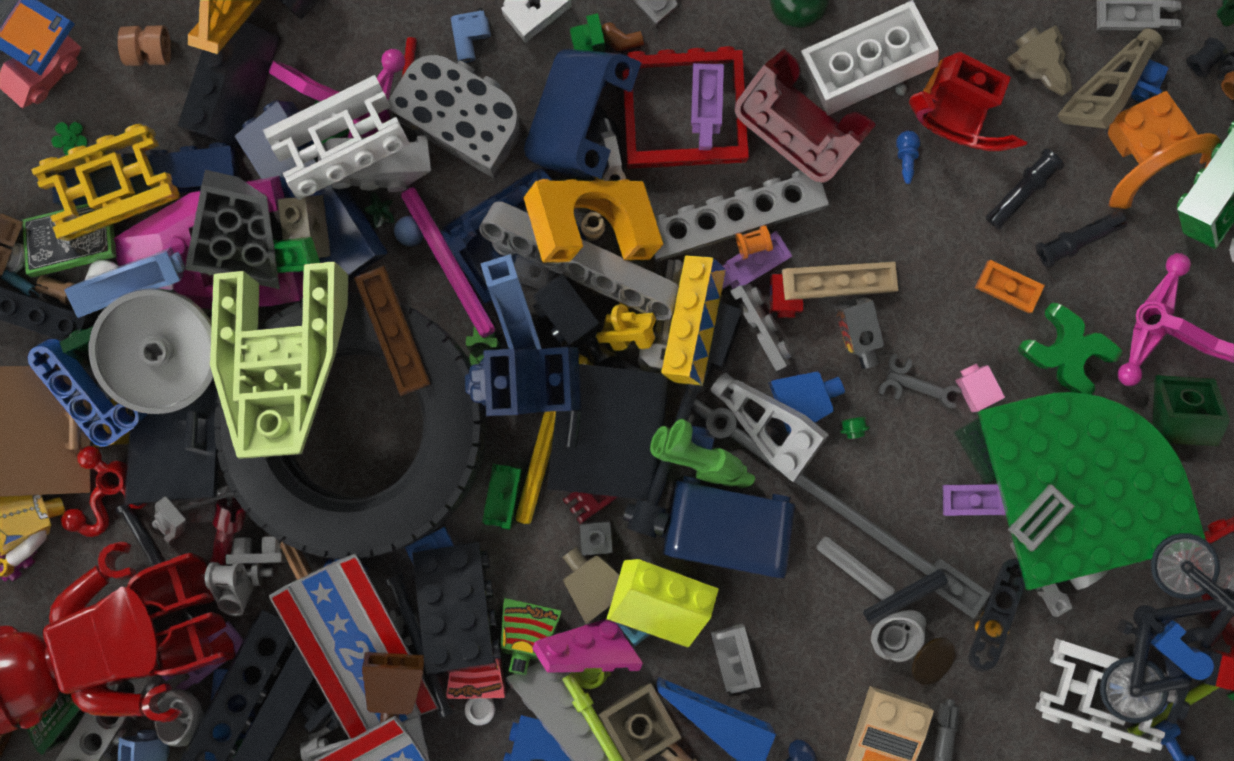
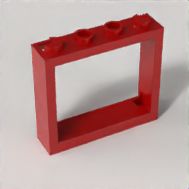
[622,46,749,169]

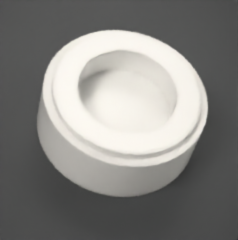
[465,698,496,725]

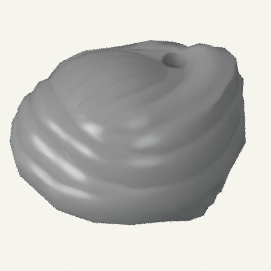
[871,610,926,662]
[155,689,204,747]

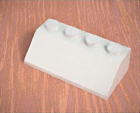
[801,0,939,115]

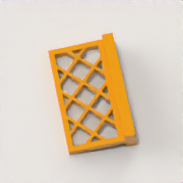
[188,0,262,54]

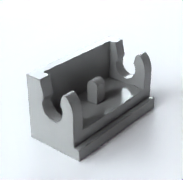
[711,624,761,693]

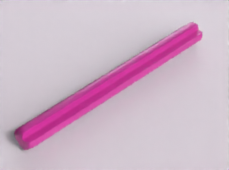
[401,187,495,338]

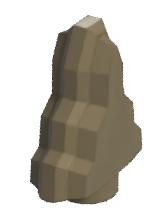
[1006,25,1072,96]

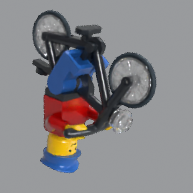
[1100,533,1234,724]

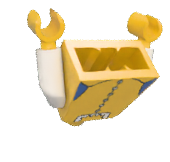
[0,495,65,577]

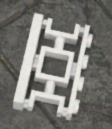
[263,75,410,200]
[1035,639,1175,753]

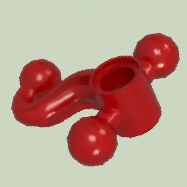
[61,446,147,537]

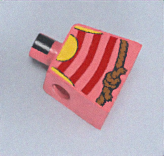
[446,659,507,699]

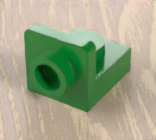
[570,13,605,52]

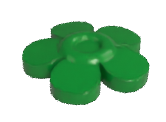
[51,122,87,155]

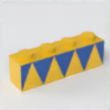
[661,256,726,386]

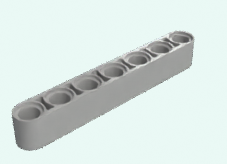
[479,202,679,321]

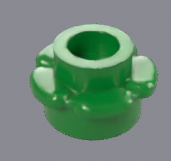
[840,417,870,439]

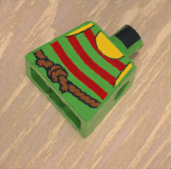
[501,598,561,675]

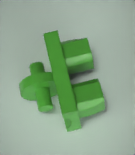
[466,322,501,366]

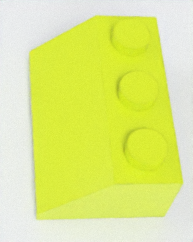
[607,559,719,647]

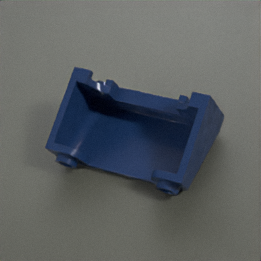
[441,169,587,303]
[663,476,796,579]

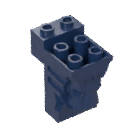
[465,347,581,416]

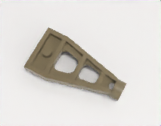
[1057,28,1163,129]

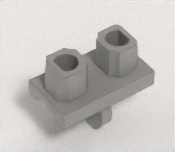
[226,537,287,586]

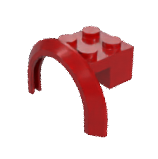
[909,52,1028,151]

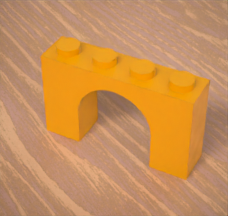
[523,179,663,263]

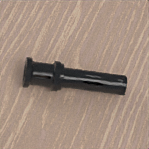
[985,148,1065,230]
[1036,209,1127,268]

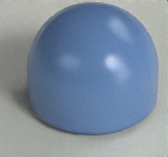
[394,216,424,247]

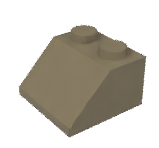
[598,683,681,761]

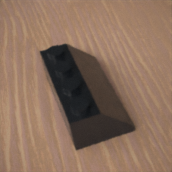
[177,21,280,150]

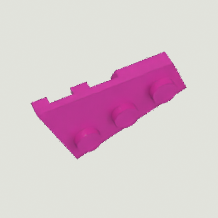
[532,619,643,673]

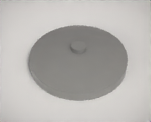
[89,288,214,414]

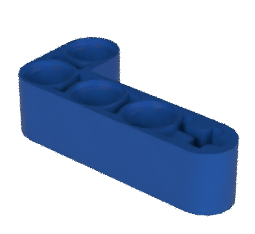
[27,339,148,447]

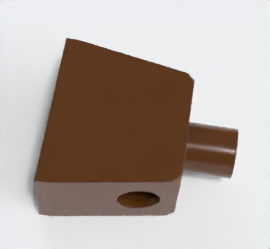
[362,652,424,723]

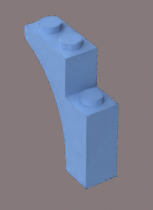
[64,247,185,318]
[481,254,542,349]

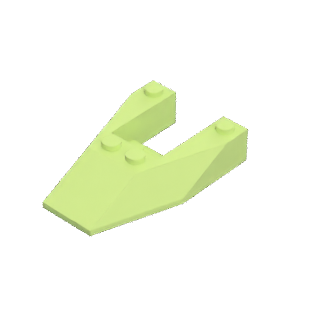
[210,262,348,459]

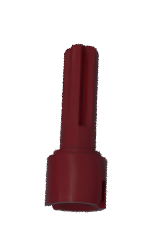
[210,496,247,566]

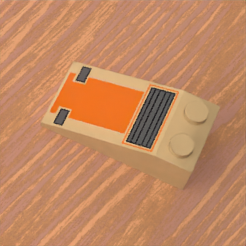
[846,686,934,761]

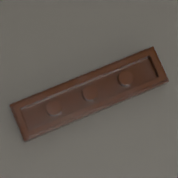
[354,266,431,396]

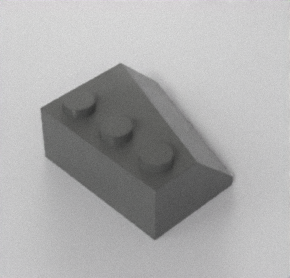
[185,170,280,289]

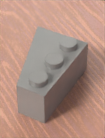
[318,136,431,192]

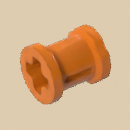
[735,225,773,260]

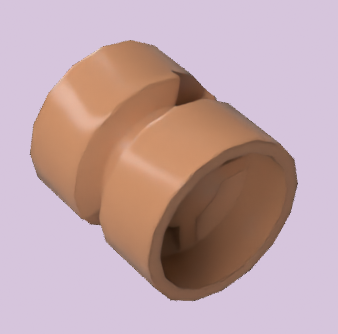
[118,25,171,66]

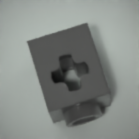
[580,520,613,555]

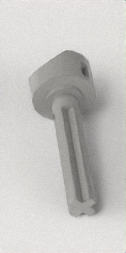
[638,259,684,372]

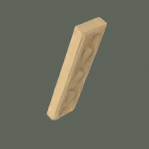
[782,262,899,300]

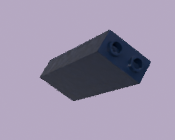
[235,100,388,282]

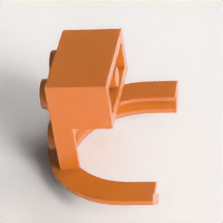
[1108,91,1221,209]

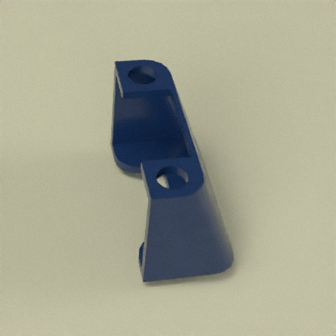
[524,49,641,179]

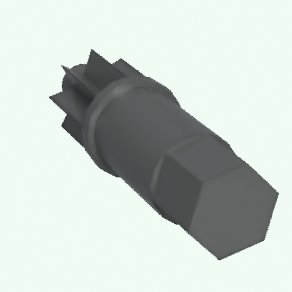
[934,698,960,761]

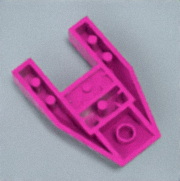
[114,176,304,309]

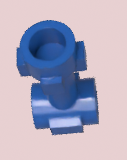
[1149,720,1196,761]

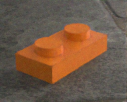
[975,260,1045,313]

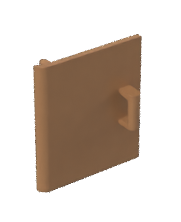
[0,366,90,496]

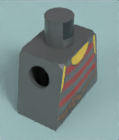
[833,297,884,369]

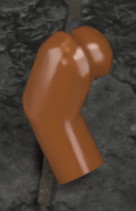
[601,22,644,51]

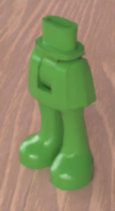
[650,419,755,488]

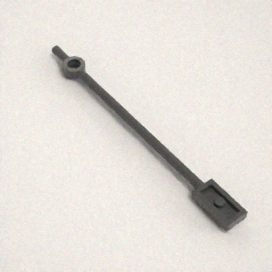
[681,399,991,619]

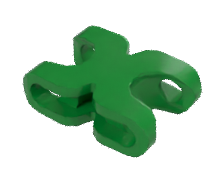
[1018,303,1123,395]

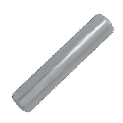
[816,537,895,600]

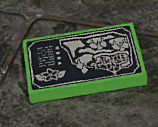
[22,204,117,278]

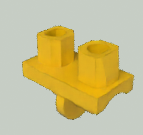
[596,304,657,351]

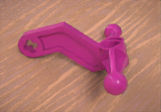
[269,49,405,138]
[1118,253,1234,386]

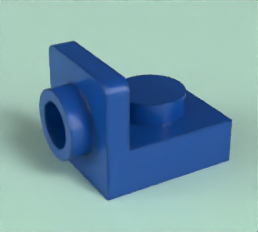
[1131,59,1168,102]

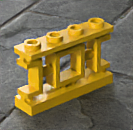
[31,124,181,241]

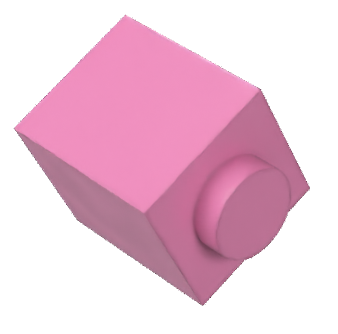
[955,363,1005,412]

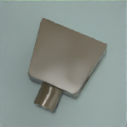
[562,546,620,624]

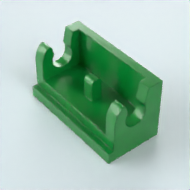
[482,463,523,529]

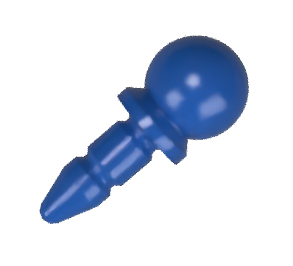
[896,131,920,184]

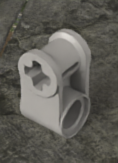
[205,562,254,617]

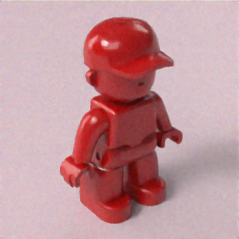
[0,542,235,735]

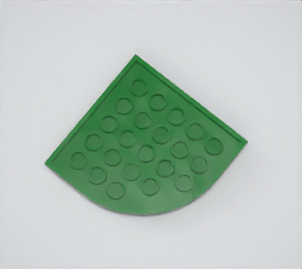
[978,392,1206,590]

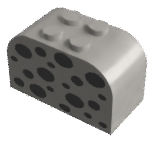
[386,55,520,179]

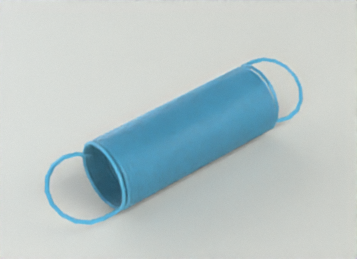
[1,270,39,297]

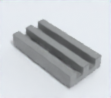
[1008,485,1075,551]

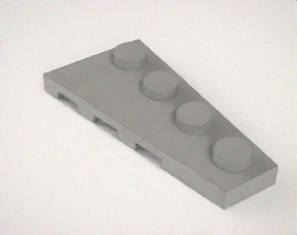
[506,662,609,761]

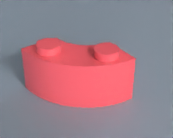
[0,35,82,109]

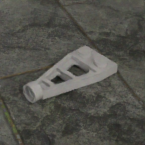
[711,373,829,482]

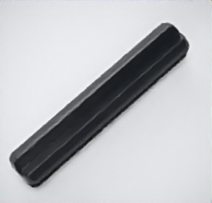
[863,569,948,625]

